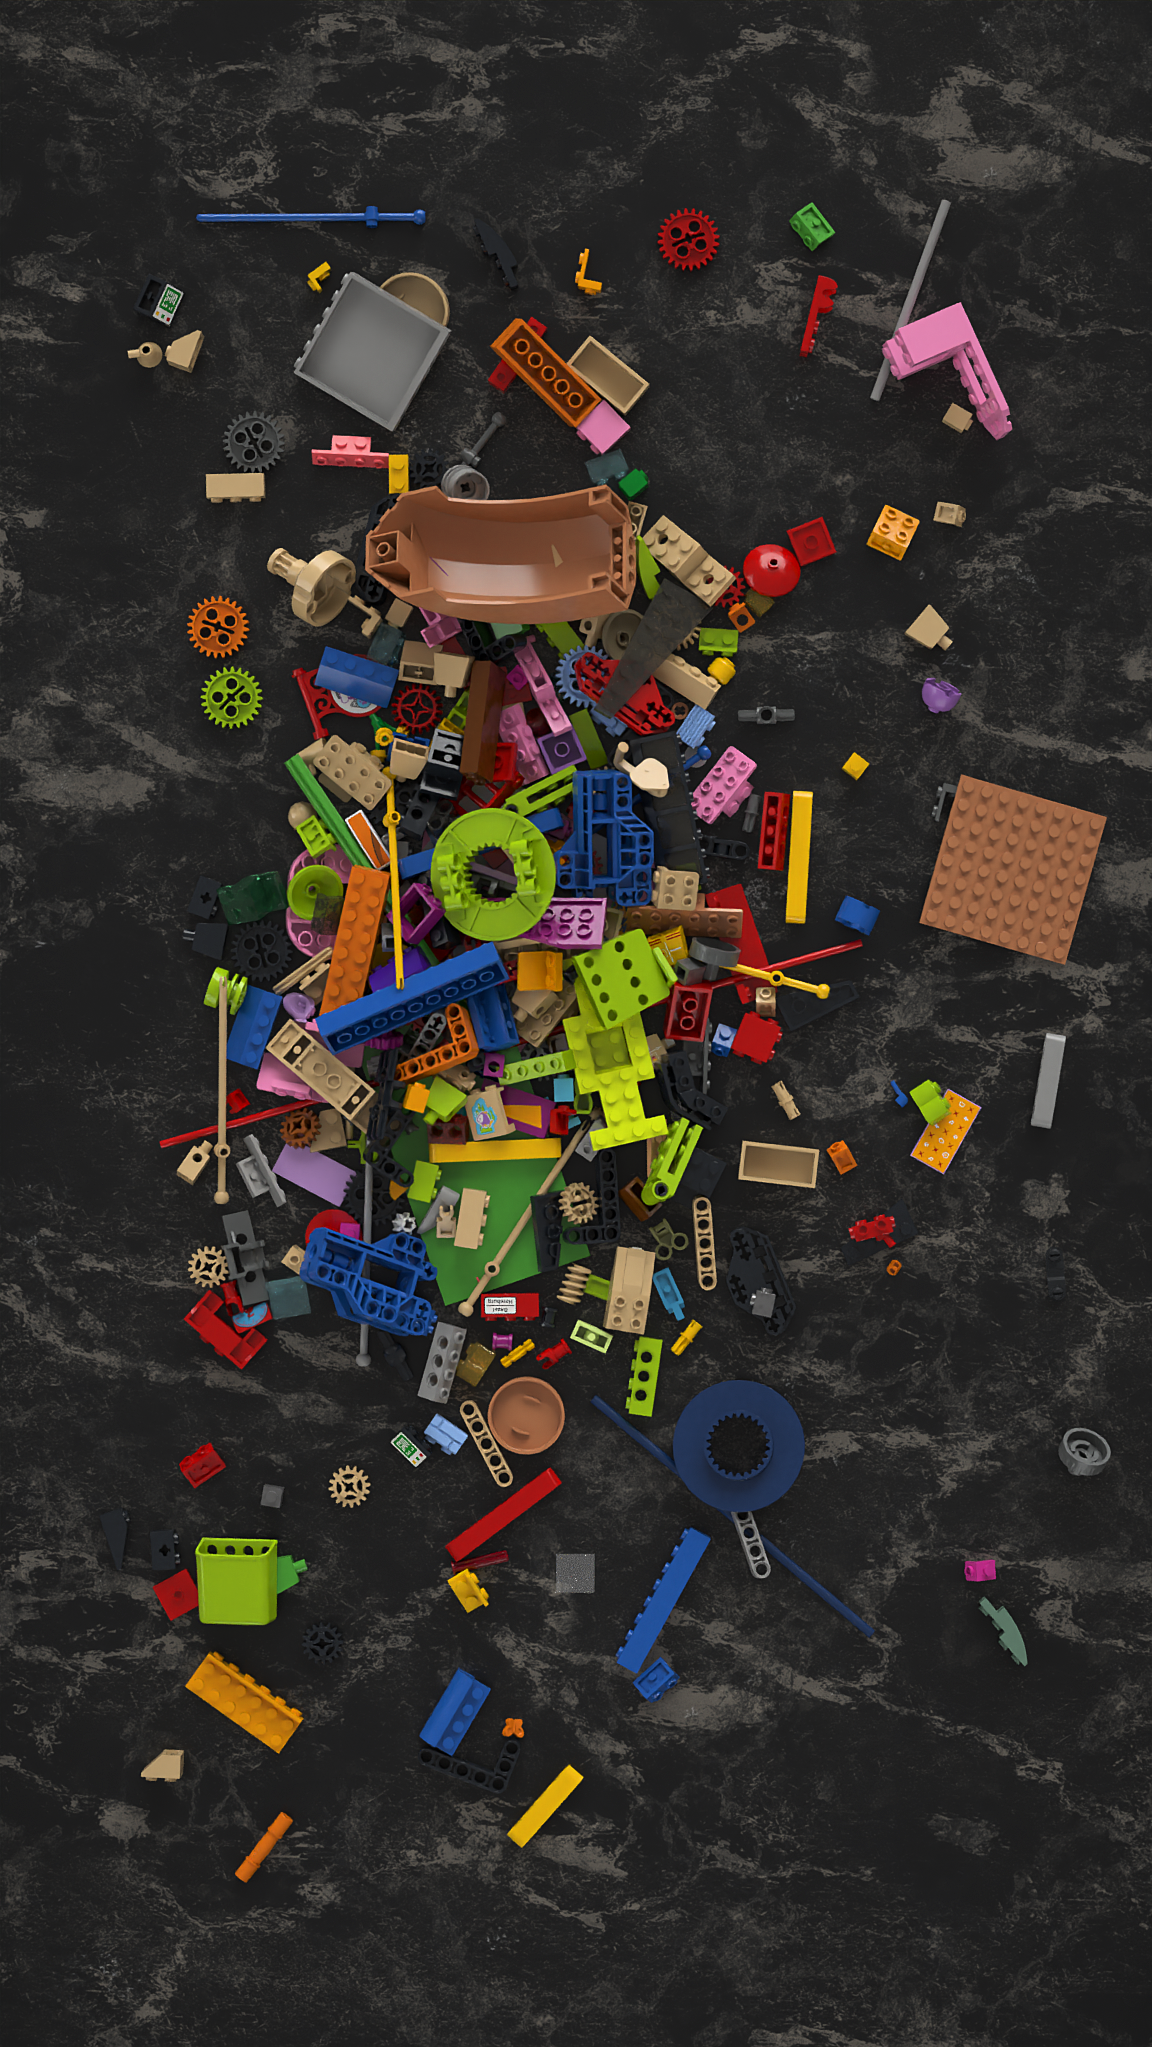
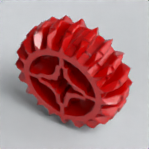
[392,683,443,735]

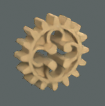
[559,1182,599,1225]

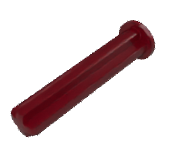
[451,1550,509,1576]

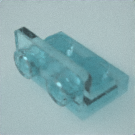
[585,449,629,486]
[366,622,406,667]

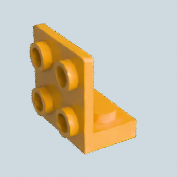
[867,505,920,561]
[517,950,563,992]

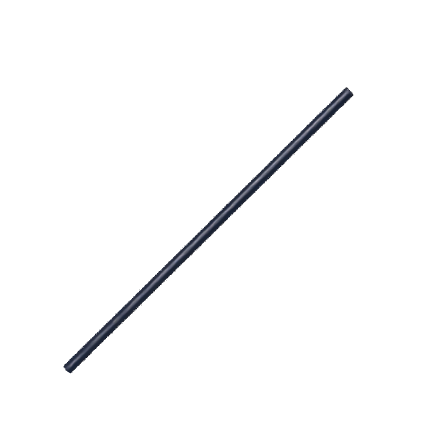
[590,1395,875,1638]

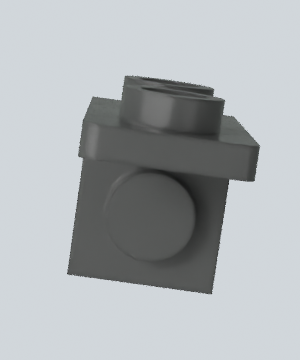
[931,783,958,822]

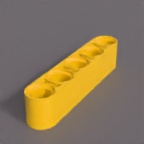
[507,1765,583,1848]

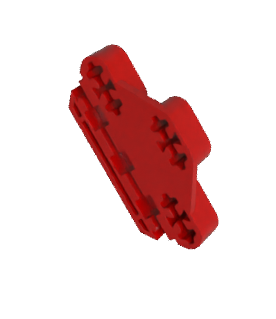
[574,652,675,736]

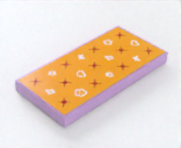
[910,1089,981,1174]

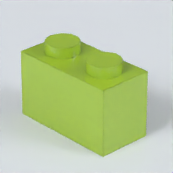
[408,1160,442,1203]

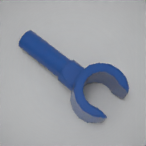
[890,1080,908,1107]

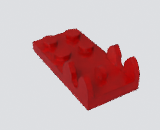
[799,275,838,357]

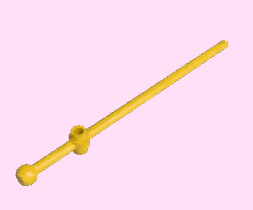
[382,767,404,990]
[618,931,830,999]

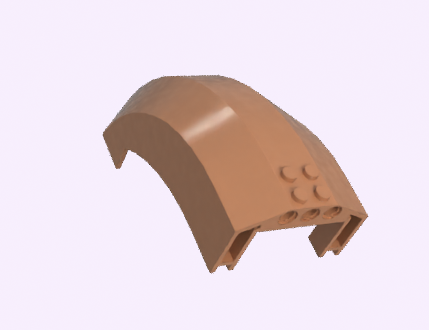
[365,485,636,624]

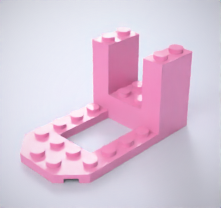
[882,302,1012,440]

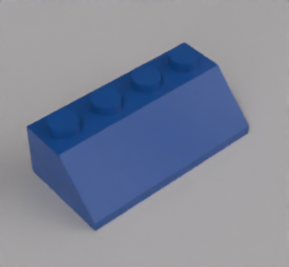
[314,646,399,709]
[226,985,284,1070]

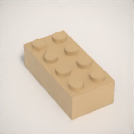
[567,336,649,416]
[738,1141,819,1188]

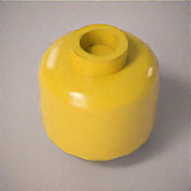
[707,656,736,685]

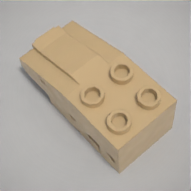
[603,1246,655,1334]

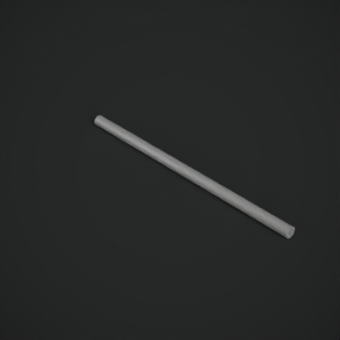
[870,200,951,401]

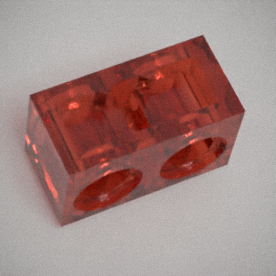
[427,1114,469,1145]

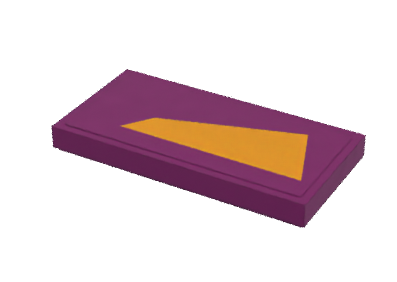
[480,1078,557,1139]

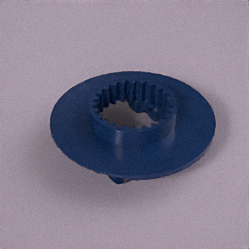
[673,1380,805,1512]

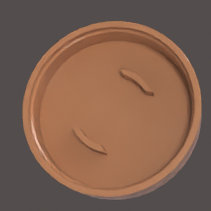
[488,1377,565,1454]

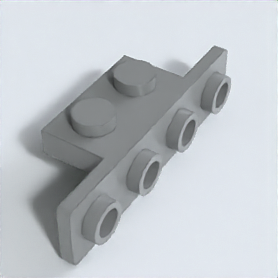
[236,1134,286,1207]

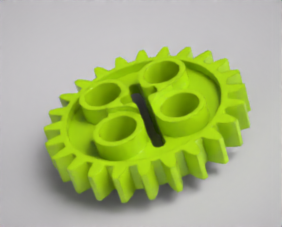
[201,667,263,729]

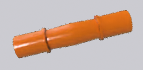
[235,1812,293,1883]

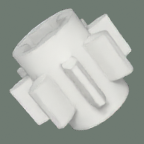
[392,1212,417,1235]

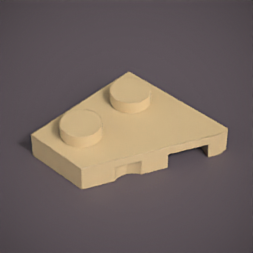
[310,1108,347,1153]

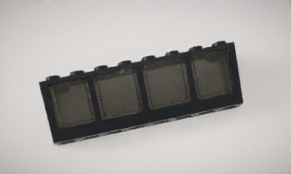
[628,731,710,884]

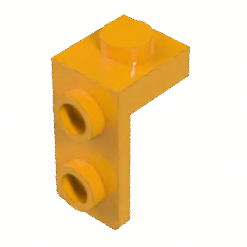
[575,248,602,295]

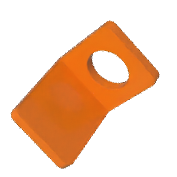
[728,602,755,633]

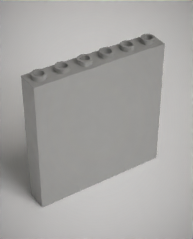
[294,272,452,432]

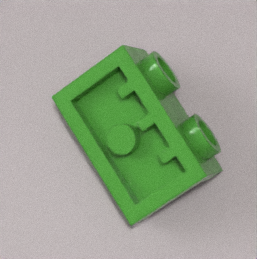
[789,203,835,251]

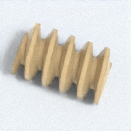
[557,1262,592,1305]

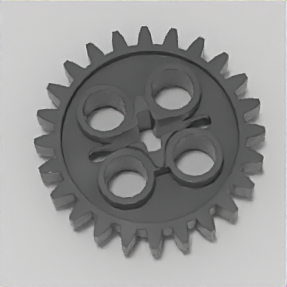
[223,411,285,473]

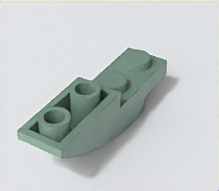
[979,1596,1027,1666]

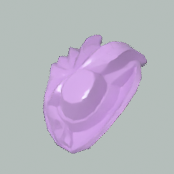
[283,992,316,1023]

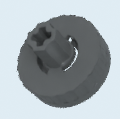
[689,937,741,980]
[1058,1428,1111,1476]

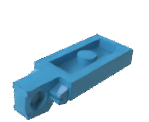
[652,1267,685,1321]

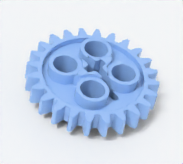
[554,645,610,708]

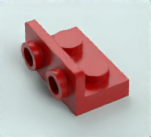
[179,1443,226,1488]

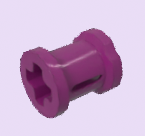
[492,1332,513,1351]

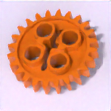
[187,596,250,659]

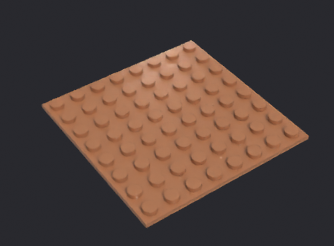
[919,775,1107,965]

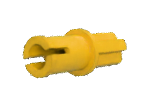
[671,1320,702,1356]

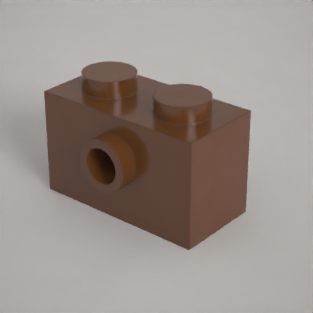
[618,1176,662,1222]

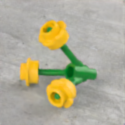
[369,713,410,763]

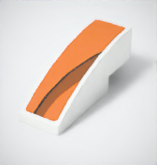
[345,810,390,870]

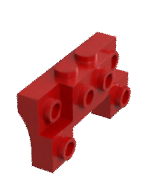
[184,1289,268,1370]

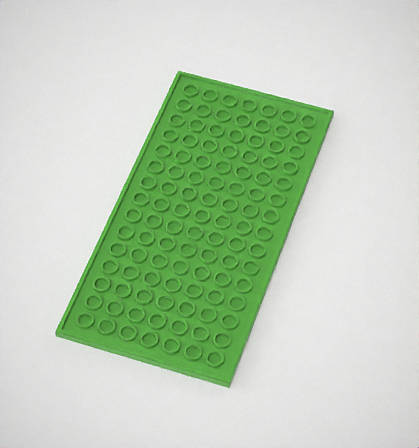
[362,998,590,1306]

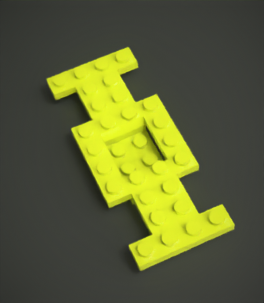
[562,958,669,1151]

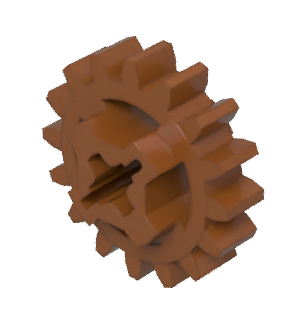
[280,1108,322,1149]

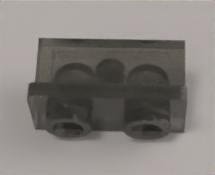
[311,893,345,935]

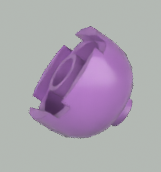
[922,678,961,713]

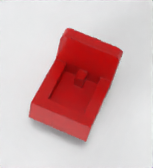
[550,1105,577,1136]

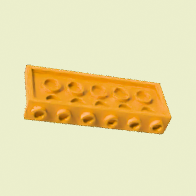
[185,1651,303,1753]

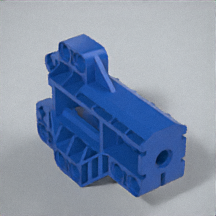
[553,769,654,906]
[299,1227,437,1336]

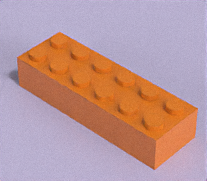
[490,318,602,428]

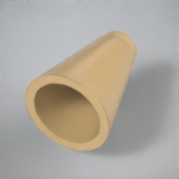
[128,342,162,368]
[296,737,327,776]

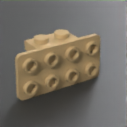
[313,735,392,810]

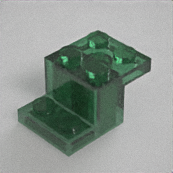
[216,871,290,925]

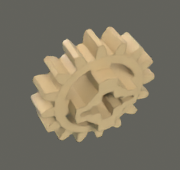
[188,1246,229,1288]
[329,1465,371,1508]

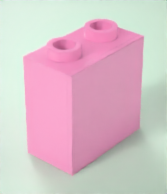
[576,400,631,456]

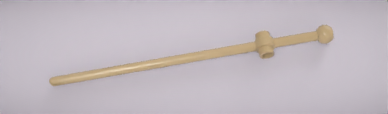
[214,976,230,1204]
[458,1120,590,1317]

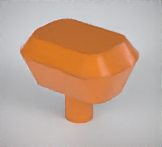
[887,1260,902,1275]

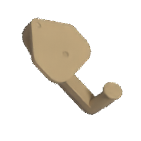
[613,742,669,797]

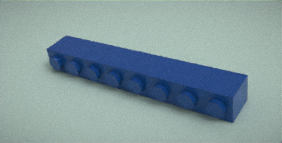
[615,1526,711,1674]

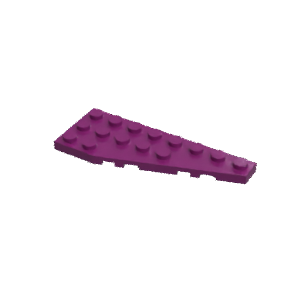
[481,898,607,949]

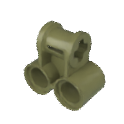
[649,1218,688,1260]

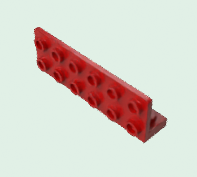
[705,884,778,1004]

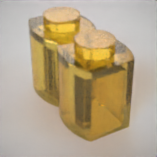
[456,1341,496,1387]

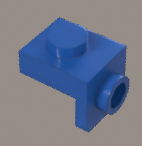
[711,1023,737,1057]

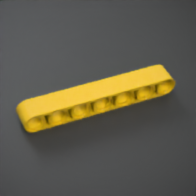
[786,791,813,924]
[428,1138,562,1163]

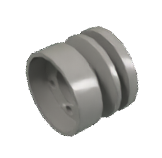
[441,464,489,500]

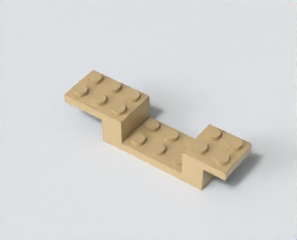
[265,1019,399,1145]

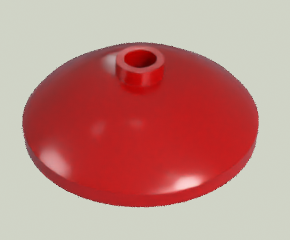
[743,544,800,597]

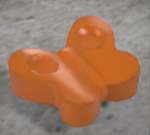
[502,1718,524,1738]

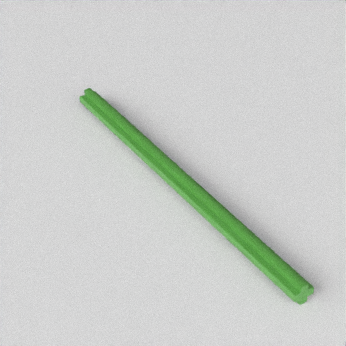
[284,754,469,1017]

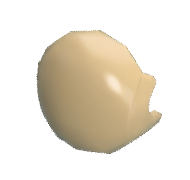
[288,801,318,830]

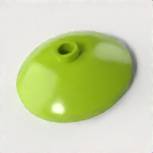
[287,865,343,920]

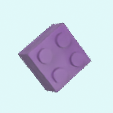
[537,724,587,775]

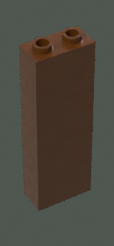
[460,661,506,786]

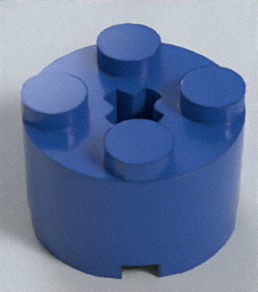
[835,896,880,936]

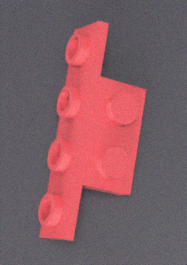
[312,435,389,468]

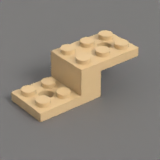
[642,515,736,607]

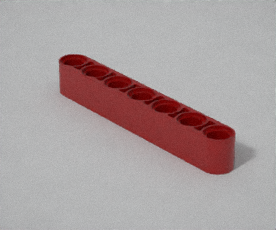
[445,1467,562,1562]

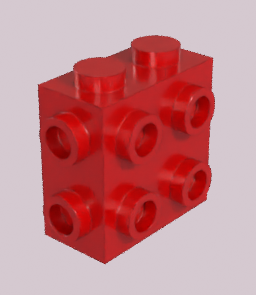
[731,1011,783,1065]

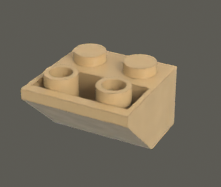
[398,640,443,685]
[141,1749,184,1782]

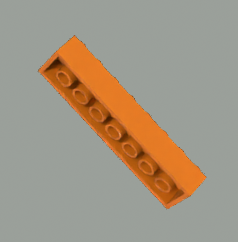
[319,865,391,1016]

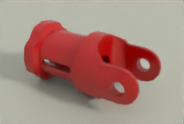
[220,1280,244,1316]
[536,1339,572,1369]

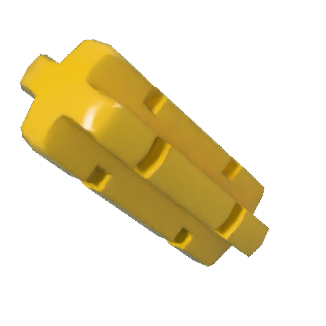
[500,1339,535,1368]

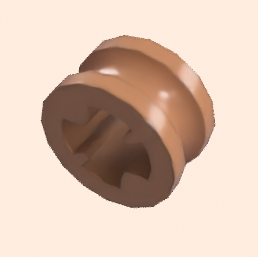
[671,702,689,720]

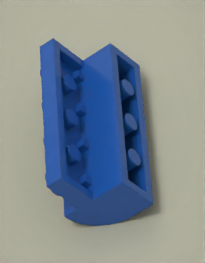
[467,983,520,1053]
[419,1667,491,1756]

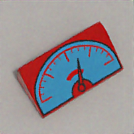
[231,1301,274,1334]

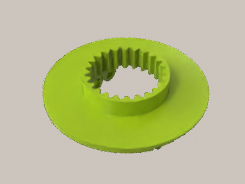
[431,808,556,941]

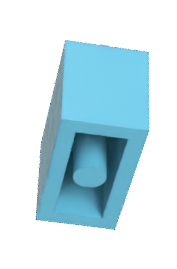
[554,1074,574,1102]

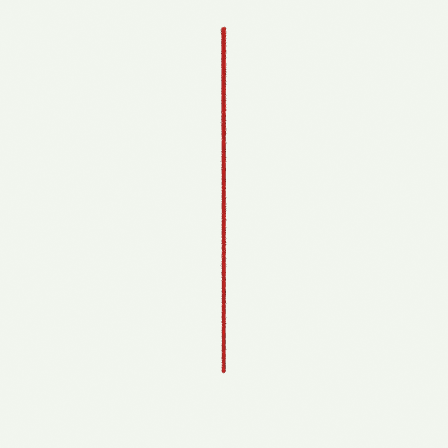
[160,939,862,1148]

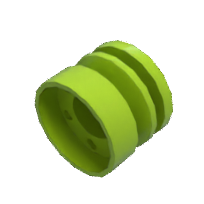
[204,967,248,1015]

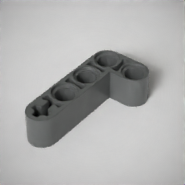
[390,1007,447,1073]

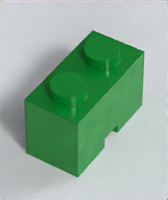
[618,468,649,501]

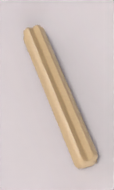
[273,946,334,995]

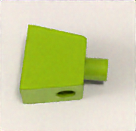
[423,1076,468,1126]

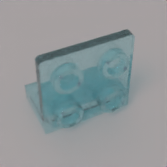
[265,1276,311,1319]

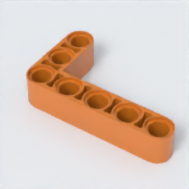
[394,1003,479,1086]

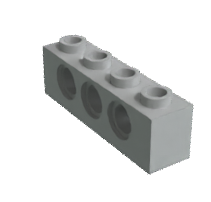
[418,1322,467,1404]

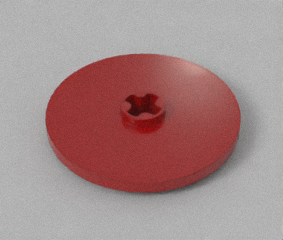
[305,1209,363,1252]

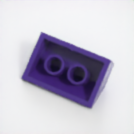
[368,945,432,993]

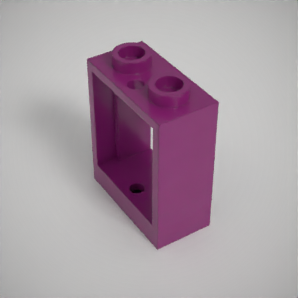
[386,883,446,945]

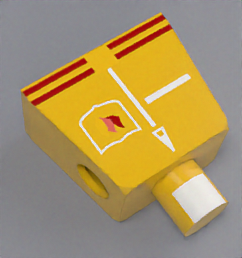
[647,925,689,971]

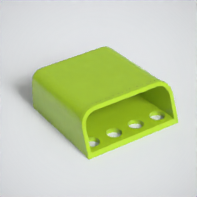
[571,929,670,1030]
[195,1538,278,1625]

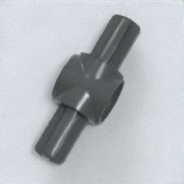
[738,706,795,725]

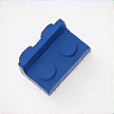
[633,1657,680,1703]

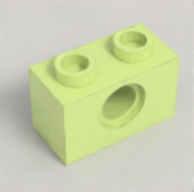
[570,1319,613,1353]

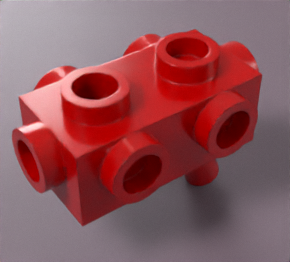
[848,1214,896,1248]

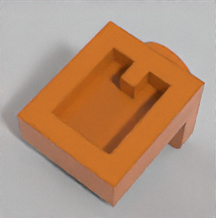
[827,1141,858,1175]

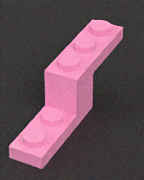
[514,641,572,737]

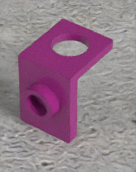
[483,1052,505,1078]

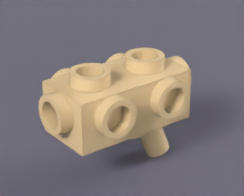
[432,1055,476,1093]

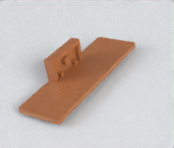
[626,893,743,938]

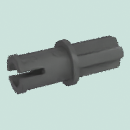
[742,794,762,833]

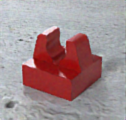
[226,1088,250,1114]

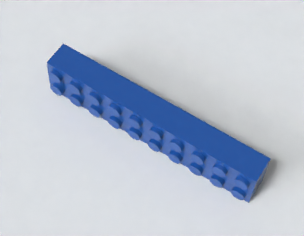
[315,941,510,1055]

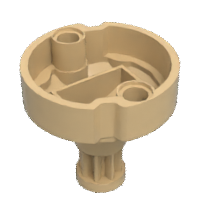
[267,548,356,626]

